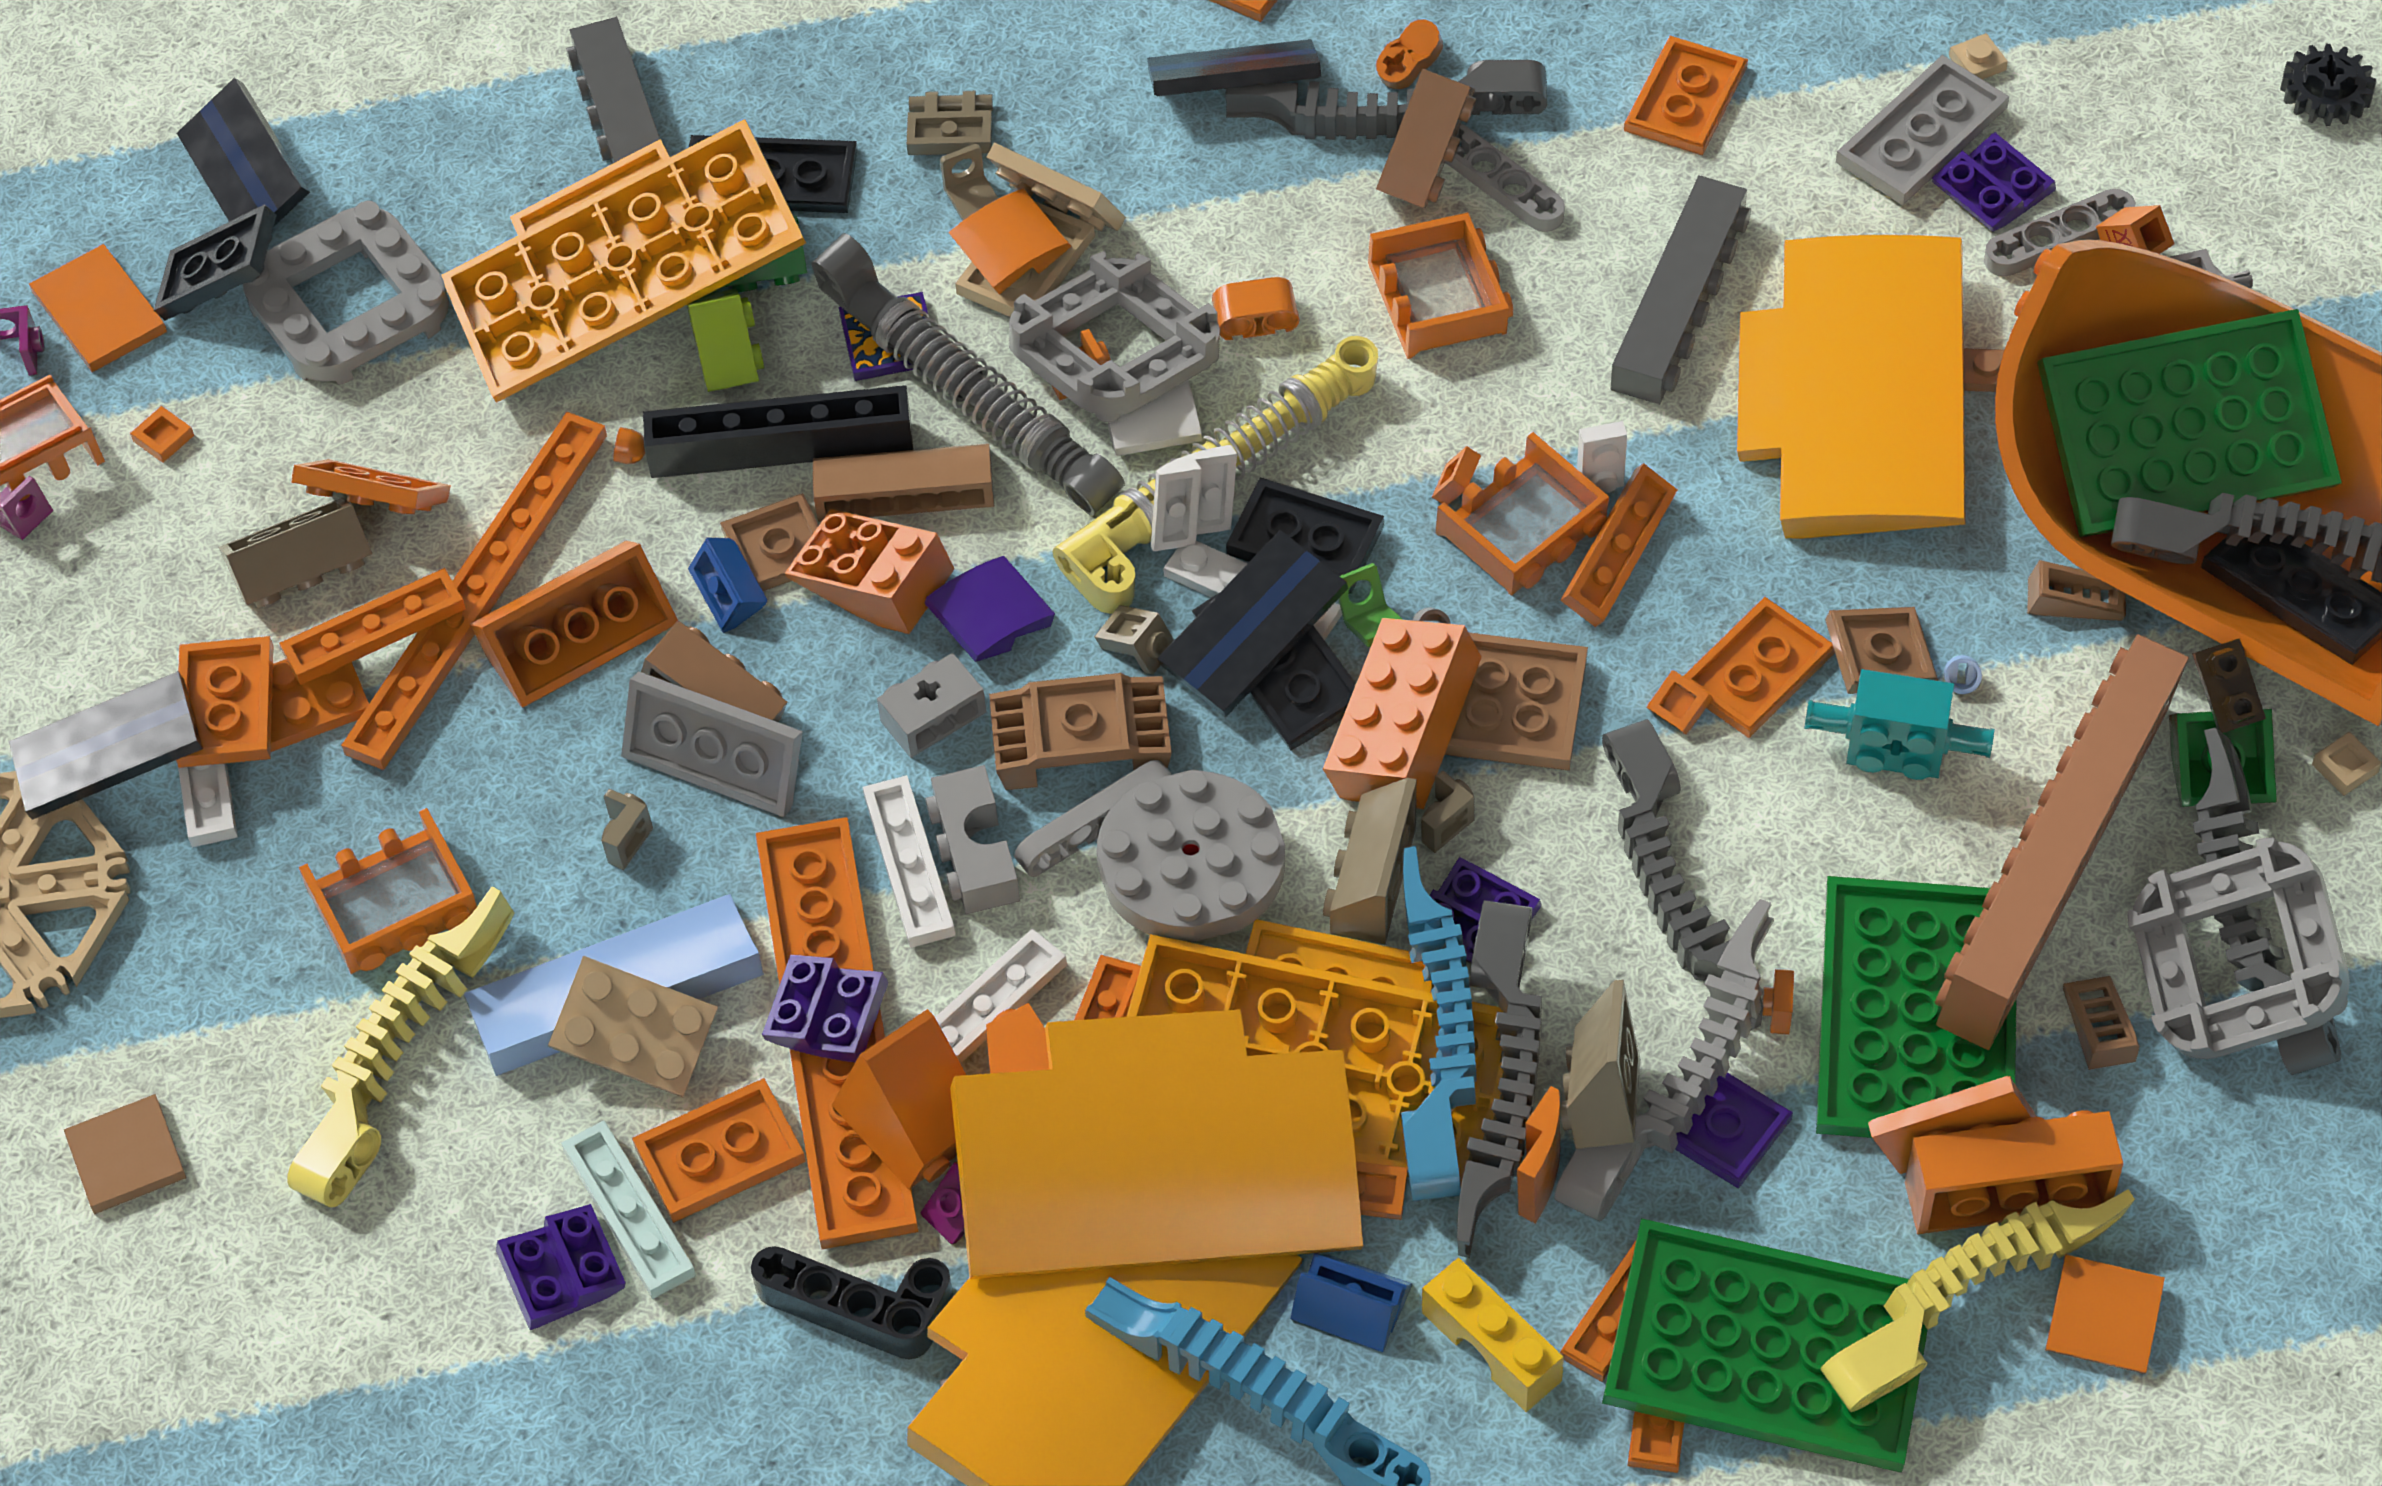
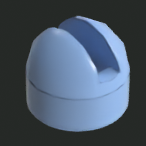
[1944,655,1982,694]

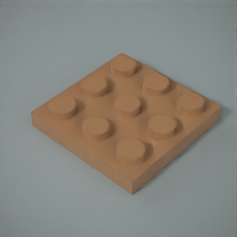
[1445,632,1588,771]

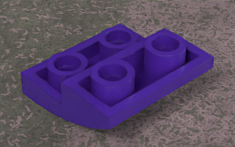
[1932,132,2056,232]
[925,556,1055,662]
[1429,856,1542,964]
[762,955,889,1062]
[496,1204,626,1330]

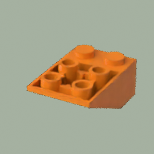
[785,509,955,634]

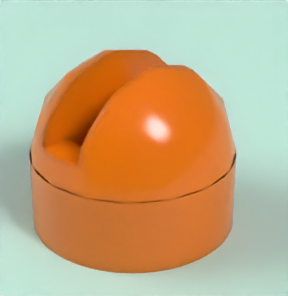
[613,427,646,464]

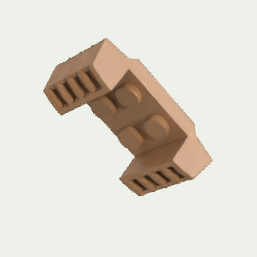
[989,673,1172,790]

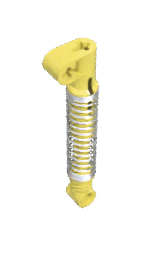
[1052,336,1379,614]

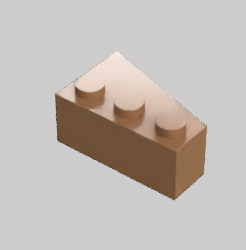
[1376,68,1477,208]
[641,620,788,722]

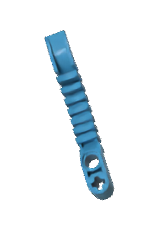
[1401,846,1476,1201]
[1085,1277,1431,1486]

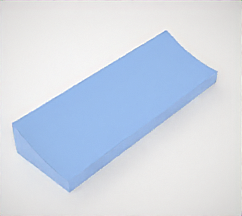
[464,894,764,1076]

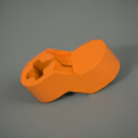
[1376,19,1443,89]

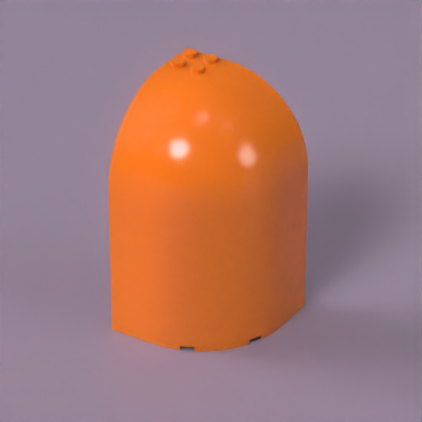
[1995,240,2382,726]

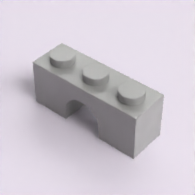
[925,765,1020,915]

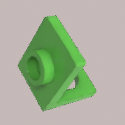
[1338,563,1403,647]

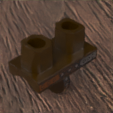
[2192,638,2266,733]

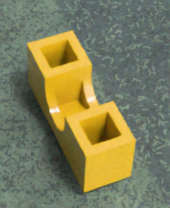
[1422,1257,1564,1412]

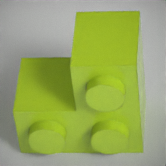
[687,288,765,392]

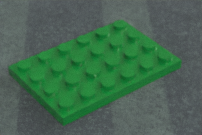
[2037,309,2342,537]
[1816,876,2017,1138]
[1602,1218,1928,1473]

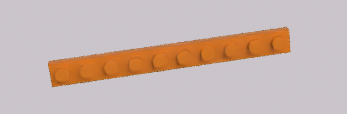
[341,412,607,770]

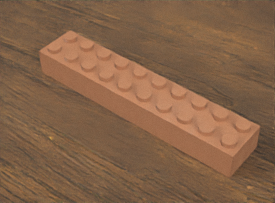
[1935,634,2189,1050]

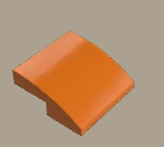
[948,188,1072,295]
[1517,1086,1561,1224]
[2045,1254,2165,1374]

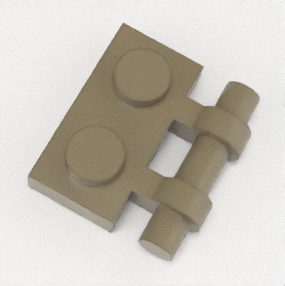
[906,90,993,155]

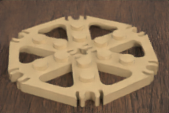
[0,771,130,1018]

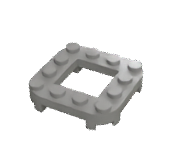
[243,201,450,385]
[1009,251,1220,422]
[2128,838,2350,1059]

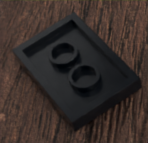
[153,204,276,321]
[1226,477,1384,594]

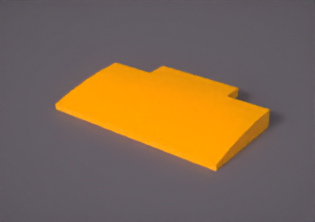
[441,119,806,403]
[1737,235,1966,539]
[1127,919,1504,1186]
[950,1009,1363,1279]
[907,1254,1303,1486]

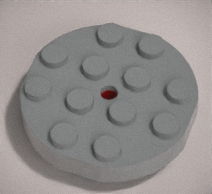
[1097,770,1285,942]

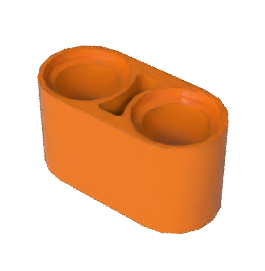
[1212,277,1300,340]

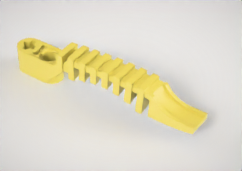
[287,886,515,1207]
[1821,1189,2135,1412]

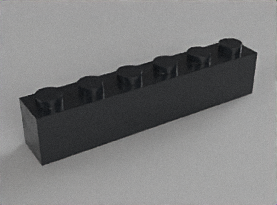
[643,385,914,478]

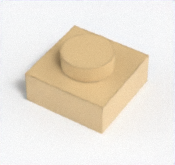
[1949,33,2008,80]
[2312,731,2382,796]

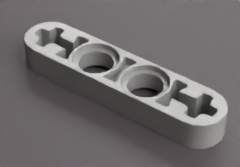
[1445,124,1565,232]
[1984,189,2136,276]
[1014,760,1172,877]

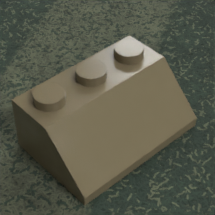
[218,497,372,608]
[1323,778,1417,945]
[1560,979,1641,1149]

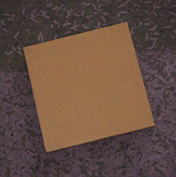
[720,493,818,591]
[1825,607,1938,694]
[63,1094,187,1214]

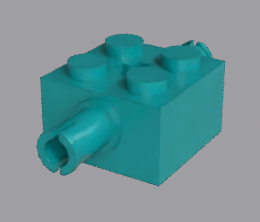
[1804,669,1995,780]

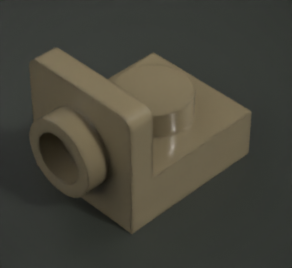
[1094,605,1174,674]
[1421,771,1475,853]
[601,789,653,870]

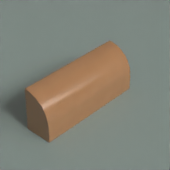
[813,443,994,522]

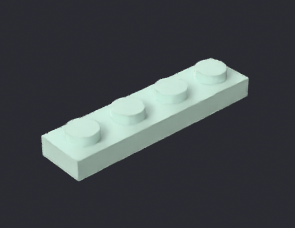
[561,1120,696,1299]

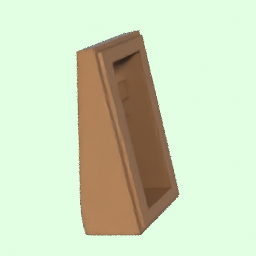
[2027,560,2126,621]
[2063,976,2140,1070]

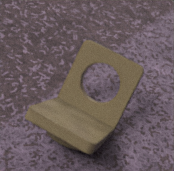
[940,144,998,221]

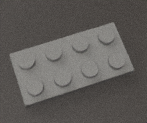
[1836,55,2009,205]
[621,672,803,817]

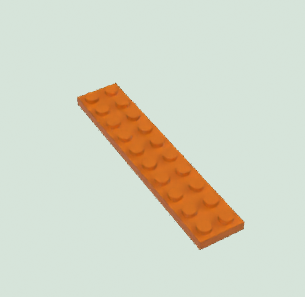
[756,817,918,1250]

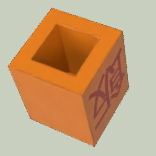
[2095,205,2175,254]

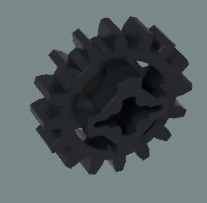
[2280,43,2376,126]

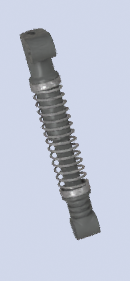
[811,233,1125,516]

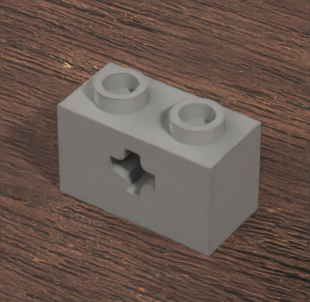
[877,653,986,758]

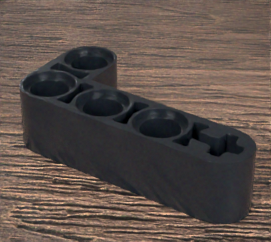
[751,1246,953,1360]

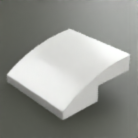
[1108,380,1202,456]
[1151,445,1237,551]

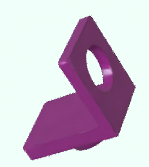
[0,305,45,376]
[0,476,54,540]
[920,1162,965,1244]

